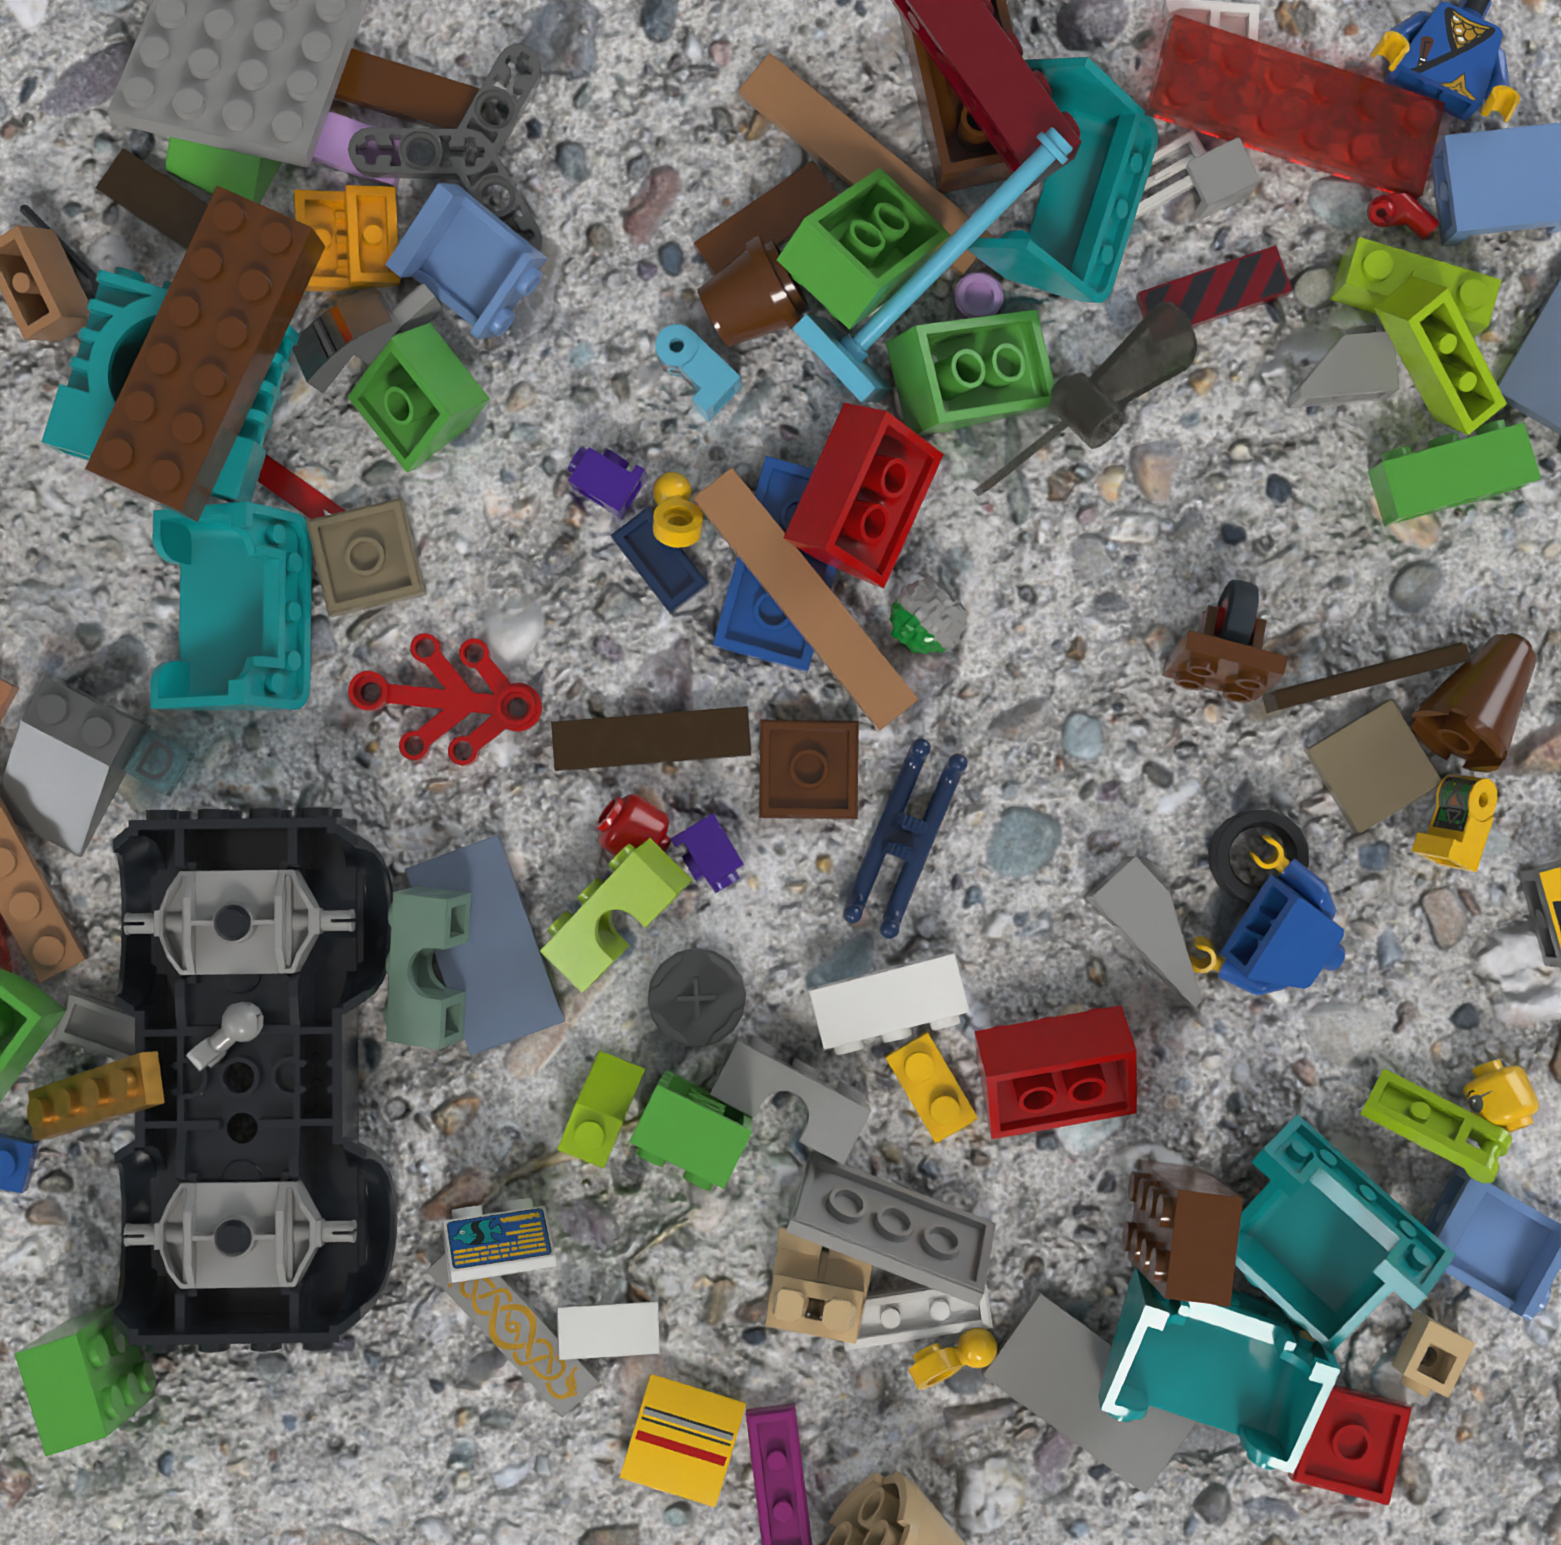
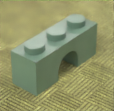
[383,886,471,1050]

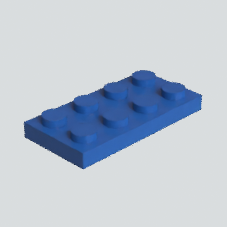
[713,456,837,673]

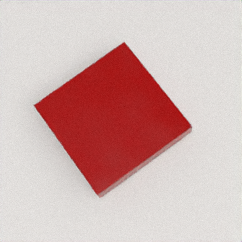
[1288,1384,1412,1506]

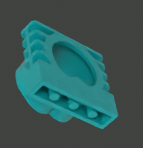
[41,267,300,502]

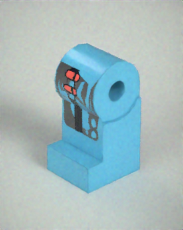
[655,324,742,422]

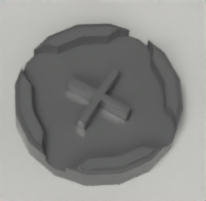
[648,948,746,1047]

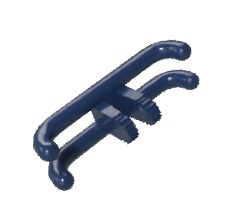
[842,738,968,939]

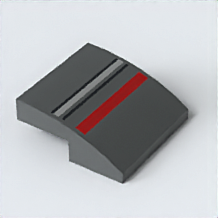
[292,287,400,393]

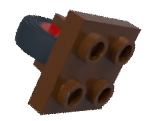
[1162,579,1288,703]

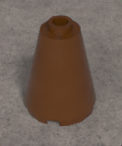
[1411,633,1537,773]

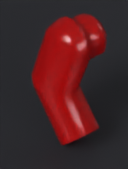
[1367,192,1440,241]

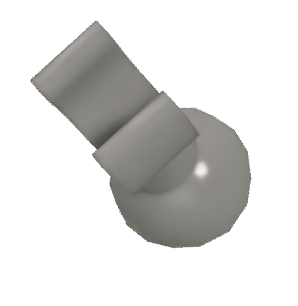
[186,1002,264,1072]

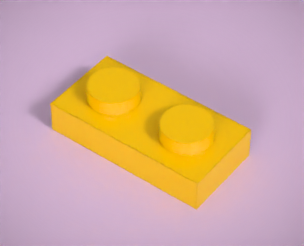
[884,1031,979,1144]

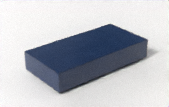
[610,506,709,615]

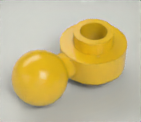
[653,472,703,548]
[908,1328,997,1390]

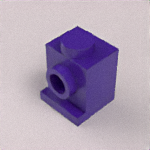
[567,447,648,520]
[670,813,744,894]

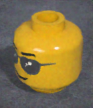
[1463,1059,1540,1133]

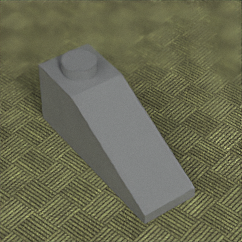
[1084,856,1202,1008]

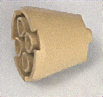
[827,1471,967,1545]

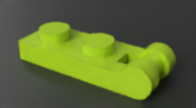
[1360,1068,1513,1183]

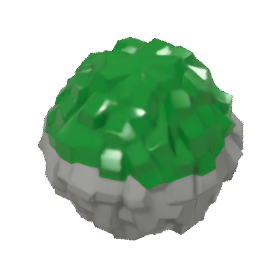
[889,576,969,655]

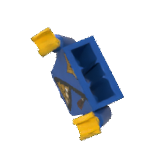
[1369,0,1520,123]
[1188,835,1345,995]

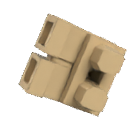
[765,1226,873,1344]

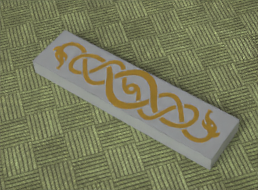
[426,1253,600,1418]

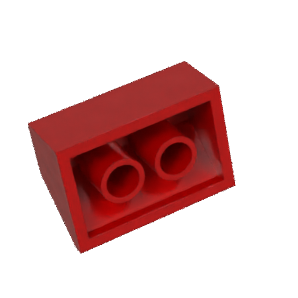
[783,402,944,588]
[974,1005,1137,1140]

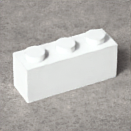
[808,951,970,1055]

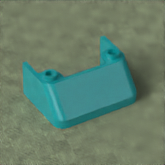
[967,57,1158,303]

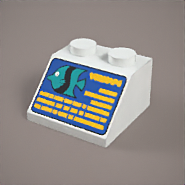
[442,1198,557,1284]

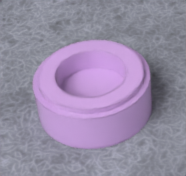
[953,272,1003,319]

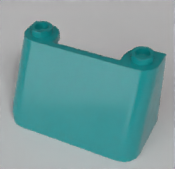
[150,501,312,711]
[1098,1267,1341,1474]

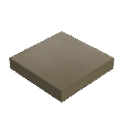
[306,498,427,617]
[1304,699,1442,834]

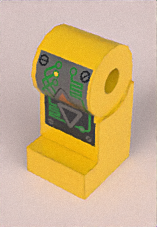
[1411,774,1498,872]

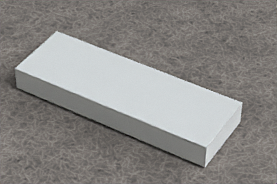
[844,1284,993,1351]

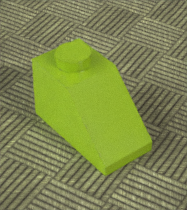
[557,1050,646,1169]

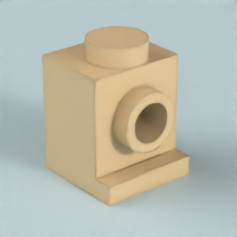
[1391,1310,1475,1398]

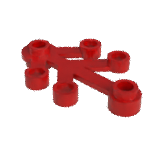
[348,633,543,766]

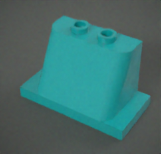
[1235,1114,1456,1354]

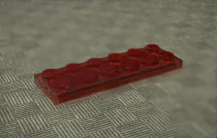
[1144,14,1445,199]

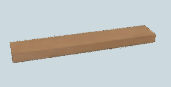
[739,53,994,278]
[693,467,919,731]

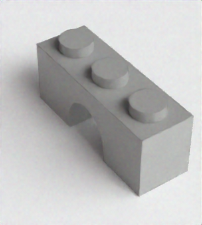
[710,1034,871,1165]

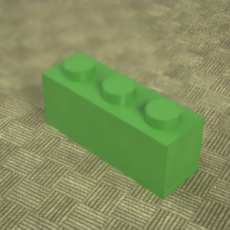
[1368,419,1541,527]

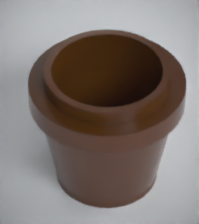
[697,235,810,348]

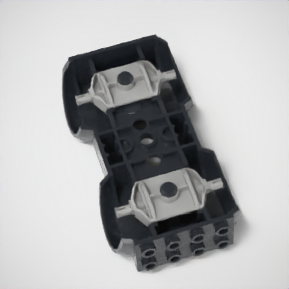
[113,807,398,1353]

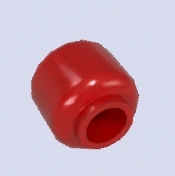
[595,794,671,856]

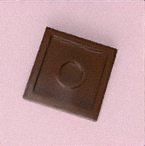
[759,719,859,820]

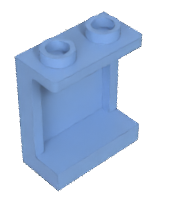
[1429,122,1561,247]
[385,183,548,339]
[1424,1166,1561,1321]

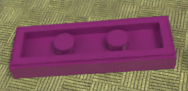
[746,1403,813,1545]

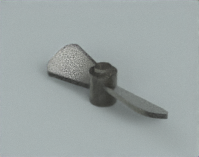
[972,302,1197,497]

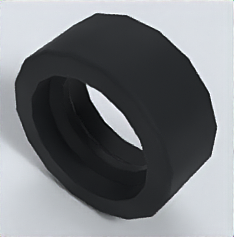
[1208,810,1309,903]

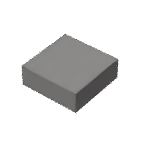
[391,284,443,334]

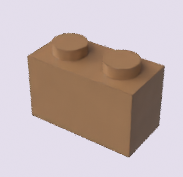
[0,225,90,341]

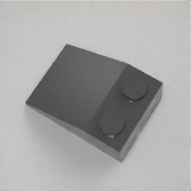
[0,676,151,857]

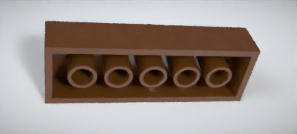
[85,185,326,522]

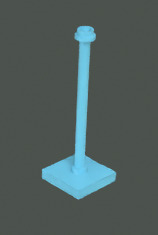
[792,127,1073,403]

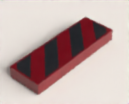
[1136,245,1292,342]

